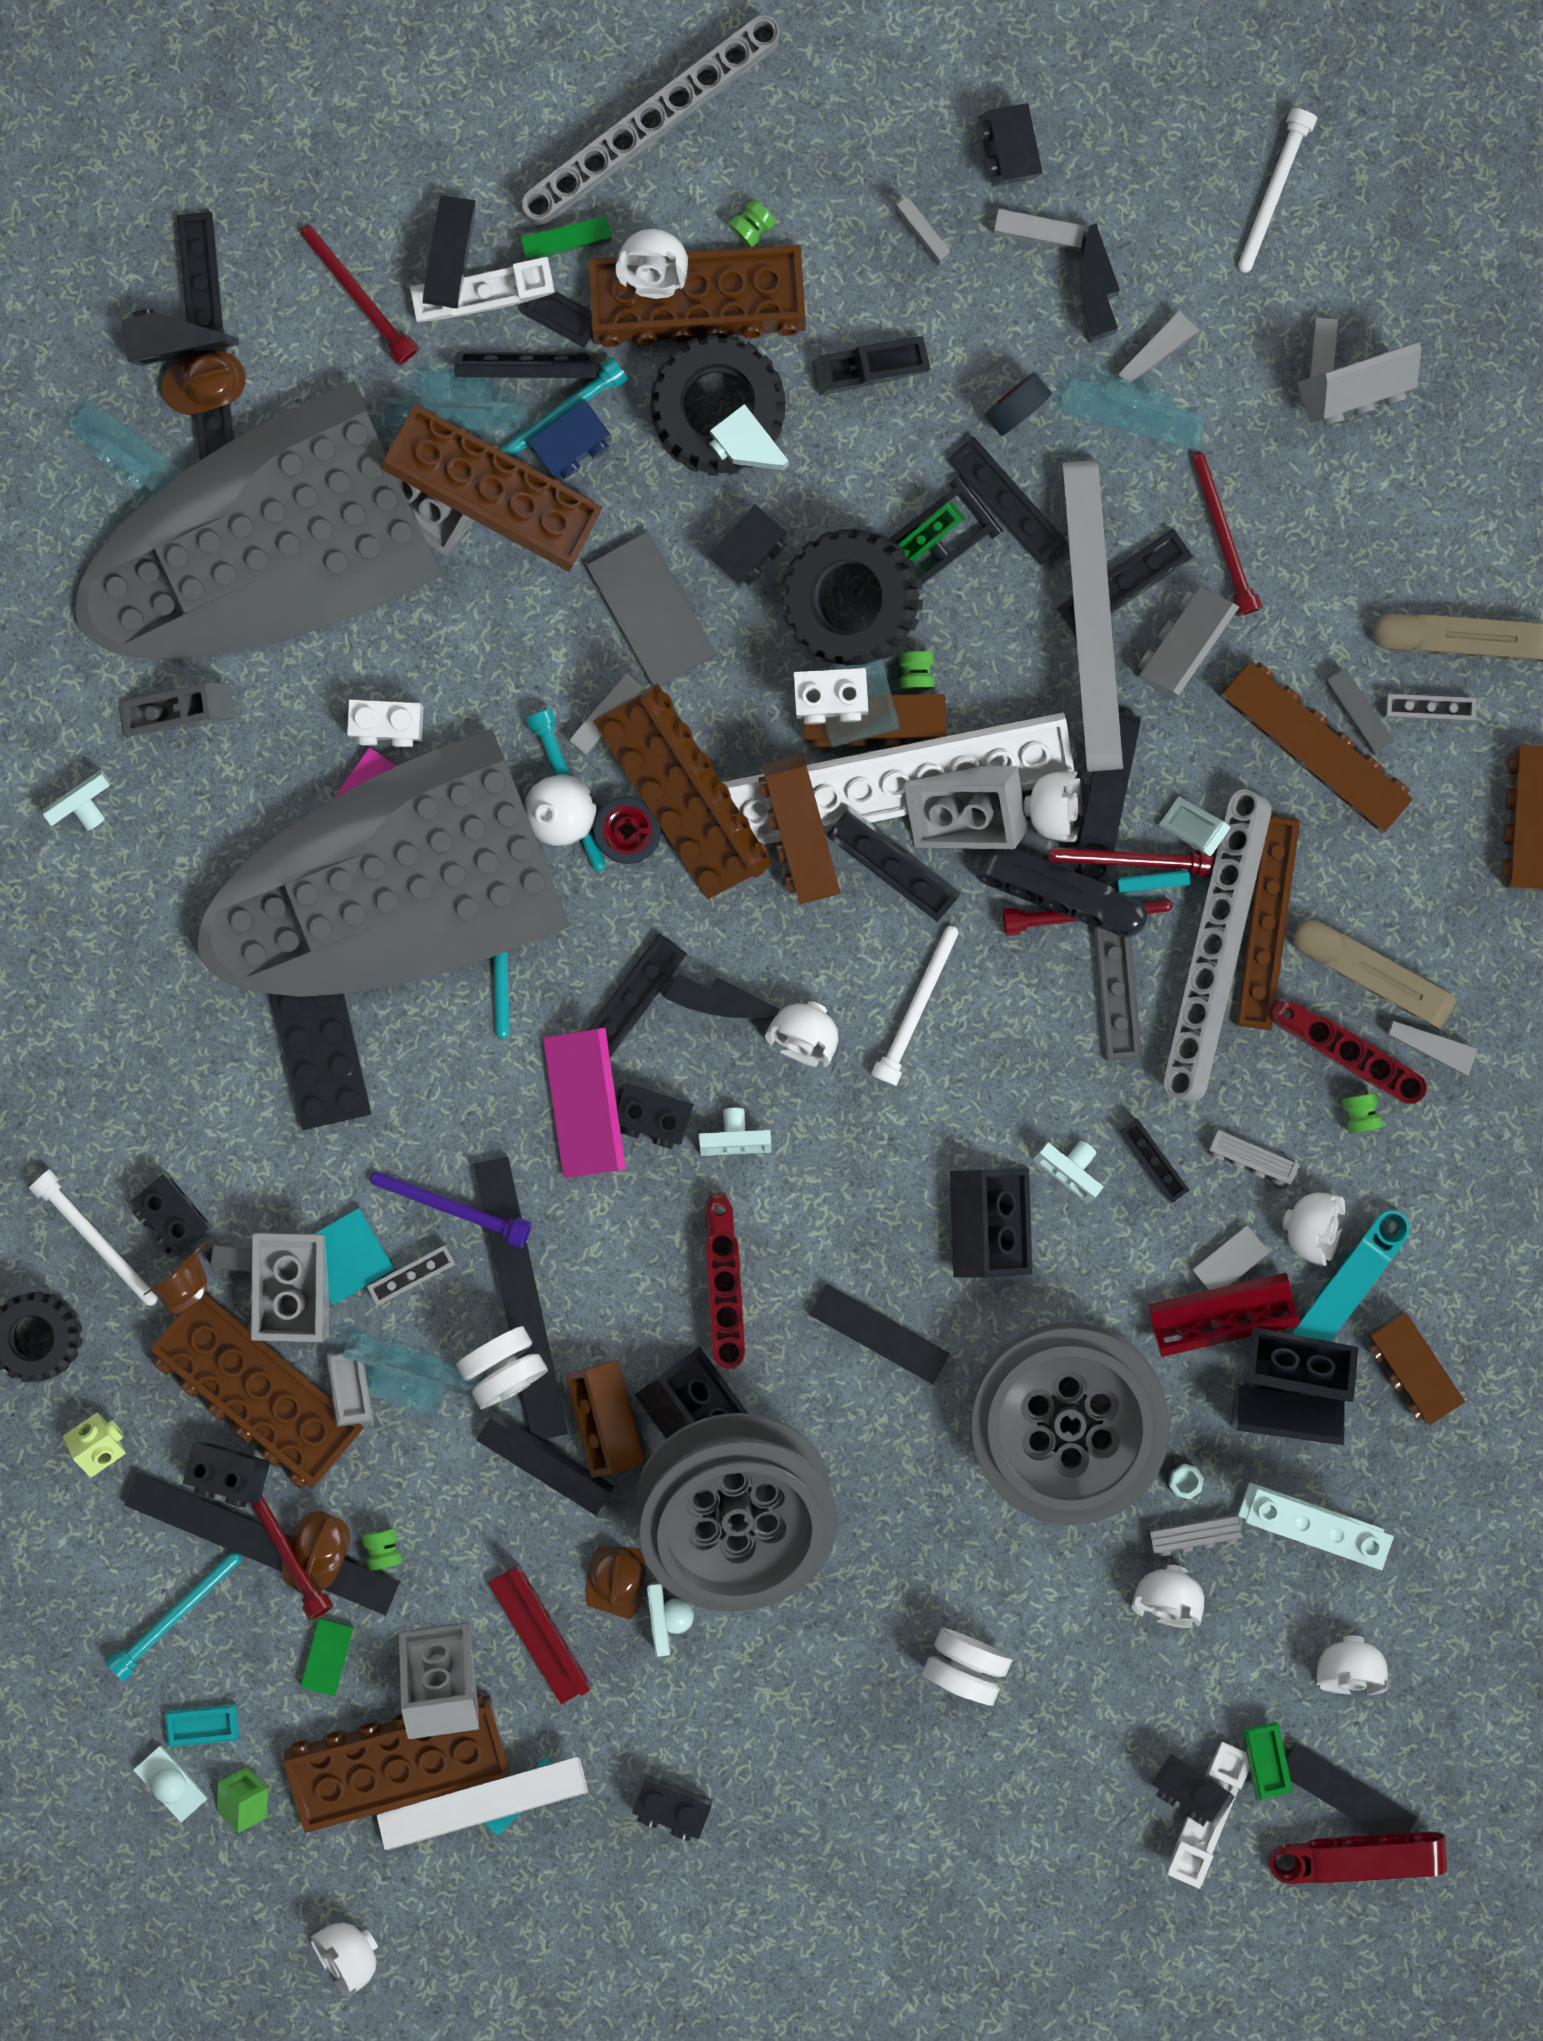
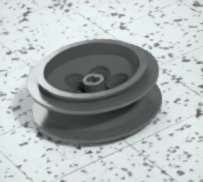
[972,1322,1170,1525]
[635,1413,837,1612]

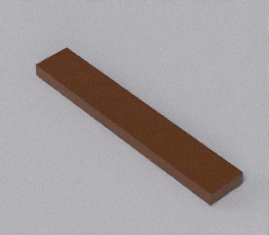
[1236,816,1300,1031]

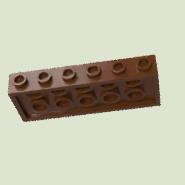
[588,245,806,348]
[380,404,603,572]
[593,683,772,900]
[150,1293,364,1490]
[283,1694,511,1833]

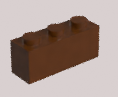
[1367,1311,1465,1425]
[565,1360,645,1478]

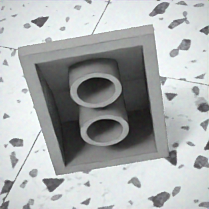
[904,766,1028,849]
[251,1233,330,1342]
[399,1623,479,1739]

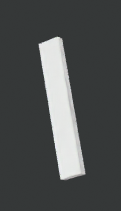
[377,1757,588,1850]

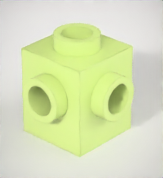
[62,1412,126,1477]

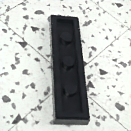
[454,352,598,378]
[947,436,1067,566]
[1056,528,1193,638]
[826,807,960,922]
[586,933,688,1058]
[809,1284,950,1384]
[476,1411,615,1516]
[1286,1741,1418,1835]

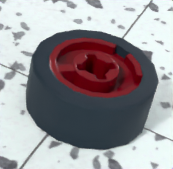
[984,372,1052,436]
[594,796,662,865]

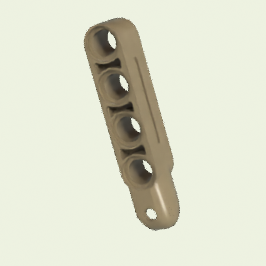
[1372,613,1543,662]
[1293,920,1458,1030]

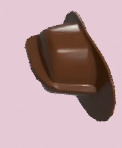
[162,351,246,415]
[143,1239,210,1314]
[282,1511,351,1592]
[586,1546,646,1619]

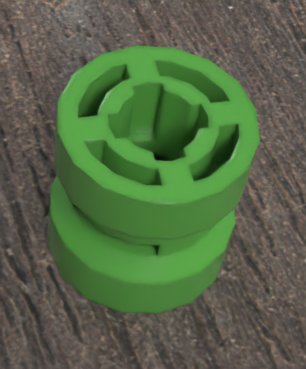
[727,198,777,248]
[898,651,935,690]
[1342,1092,1383,1134]
[361,1528,403,1571]

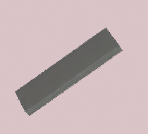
[1094,927,1142,1061]

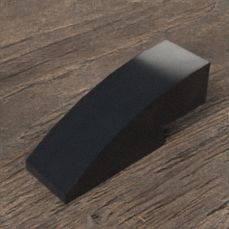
[422,195,476,309]
[1080,223,1120,343]
[812,336,931,396]
[666,973,780,1018]

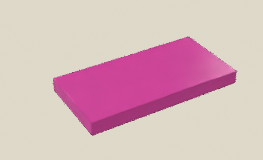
[543,1028,626,1178]

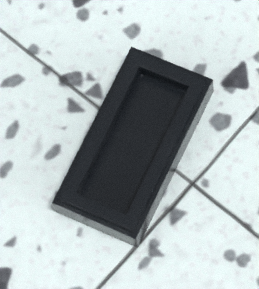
[522,291,593,349]

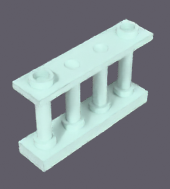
[1238,1482,1394,1570]

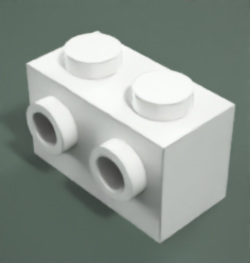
[794,668,868,724]
[347,700,423,747]

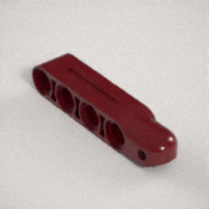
[1269,1000,1427,1104]
[704,1192,745,1369]
[1269,1831,1448,1884]

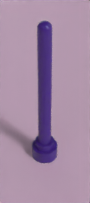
[369,1172,532,1249]

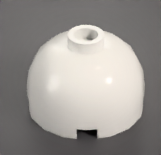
[616,229,688,299]
[1024,771,1083,842]
[524,774,597,846]
[765,1001,839,1067]
[1283,1192,1345,1266]
[1132,1565,1204,1628]
[1317,1635,1388,1695]
[311,1922,378,1997]

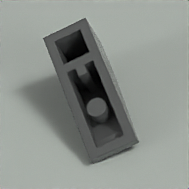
[119,683,235,737]

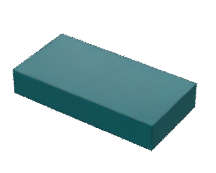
[1116,871,1190,894]
[165,1704,240,1748]

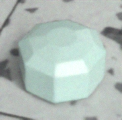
[1168,1463,1204,1499]

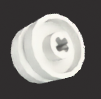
[456,1326,548,1409]
[922,1627,1013,1706]

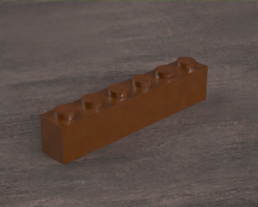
[1219,662,1413,834]

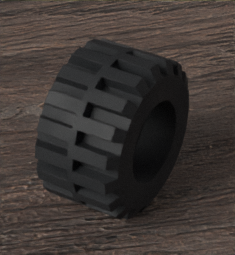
[0,1291,82,1382]

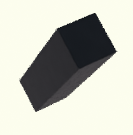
[1118,1118,1190,1203]

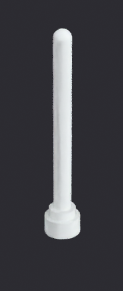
[1238,107,1318,273]
[871,925,958,1086]
[29,1169,157,1306]

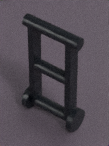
[889,475,1003,596]

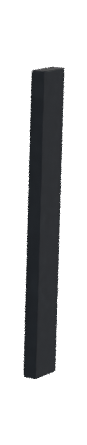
[177,212,234,460]
[473,1156,568,1440]
[124,1472,400,1616]

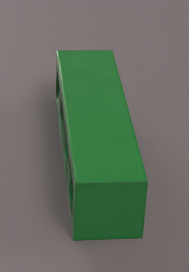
[521,216,613,261]
[899,501,966,562]

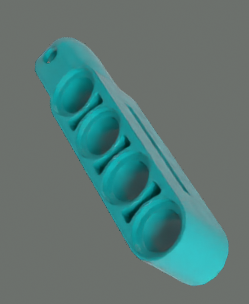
[1288,1210,1410,1341]

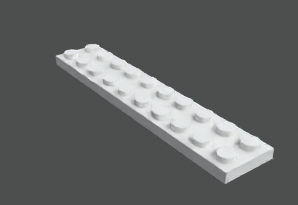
[722,712,1074,844]

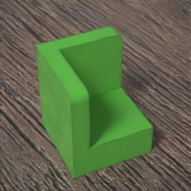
[217,1767,268,1833]

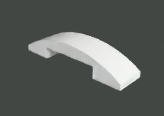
[410,257,555,322]
[1166,1742,1250,1889]

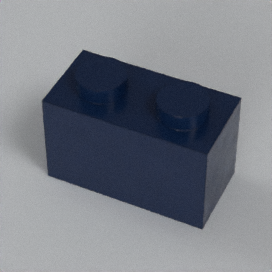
[528,400,612,480]

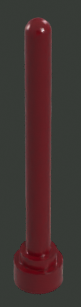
[300,225,420,366]
[1191,451,1263,617]
[1047,848,1215,877]
[1002,898,1173,937]
[250,1495,334,1621]

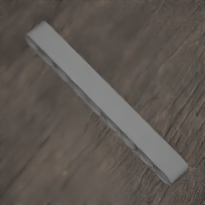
[522,15,779,226]
[1063,459,1123,772]
[1164,789,1272,1102]

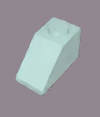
[709,404,789,470]

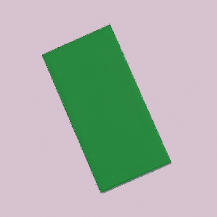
[301,1617,354,1697]
[1242,1721,1293,1800]

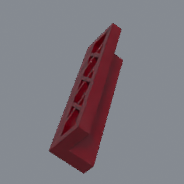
[1148,1272,1300,1357]
[488,1564,592,1705]

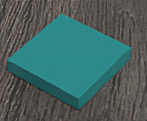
[315,1208,395,1305]

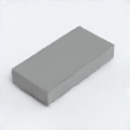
[896,197,950,266]
[1192,1225,1270,1290]
[326,1351,373,1427]

